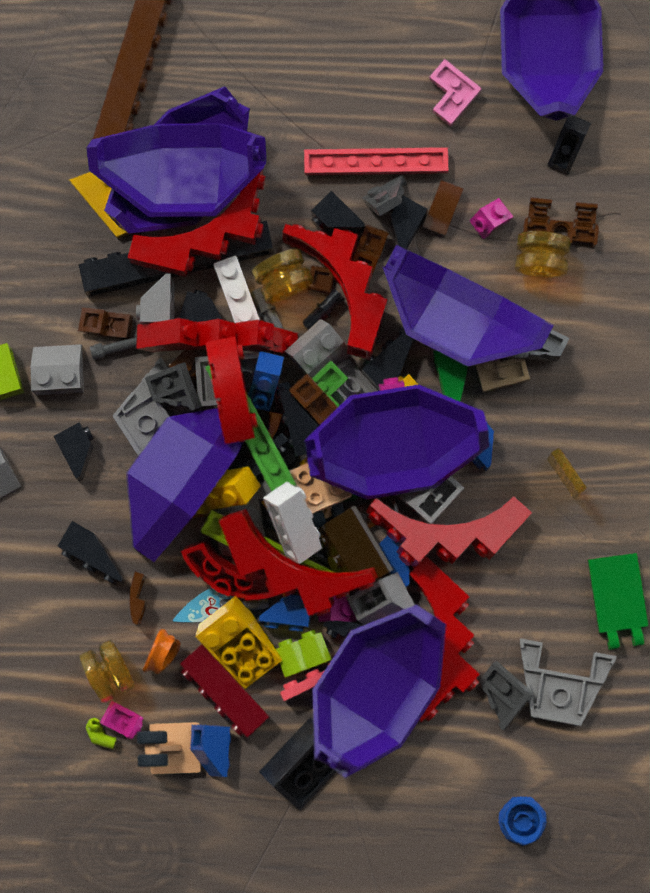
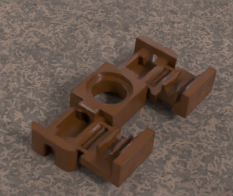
[522,198,599,248]

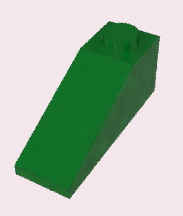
[433,350,468,401]

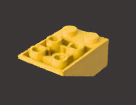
[195,596,282,689]

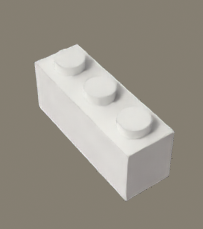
[214,256,260,323]
[264,482,322,564]

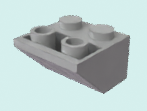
[395,476,464,524]
[347,572,414,625]

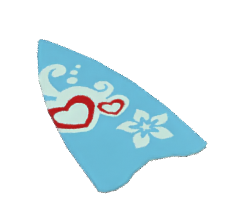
[173,588,238,622]

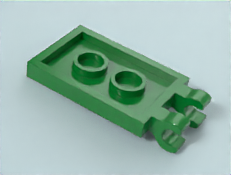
[587,553,648,650]

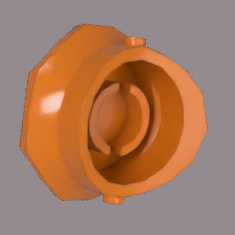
[142,629,181,674]

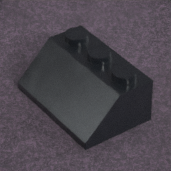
[259,717,337,810]

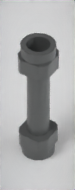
[90,334,140,360]

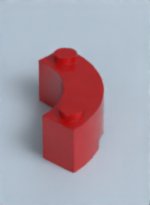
[206,336,258,444]
[181,538,274,600]

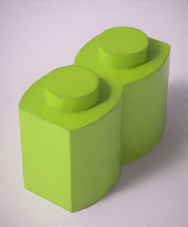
[276,630,332,678]

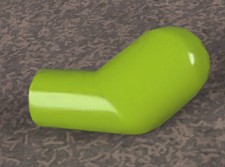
[86,718,117,750]

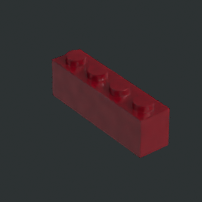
[180,644,270,738]

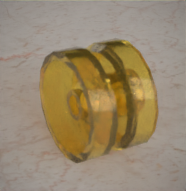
[514,231,571,278]
[251,249,314,304]
[79,639,135,704]

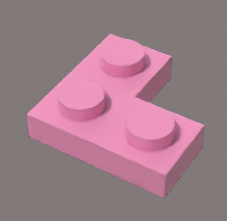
[429,59,482,126]

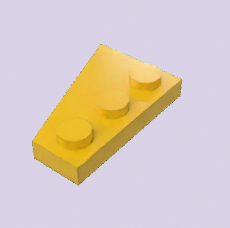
[69,172,131,239]

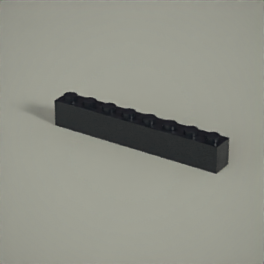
[78,219,274,297]

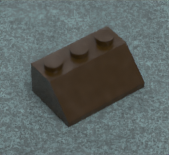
[318,506,393,596]

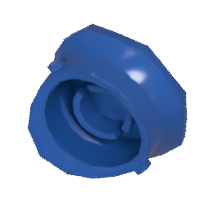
[499,797,546,846]

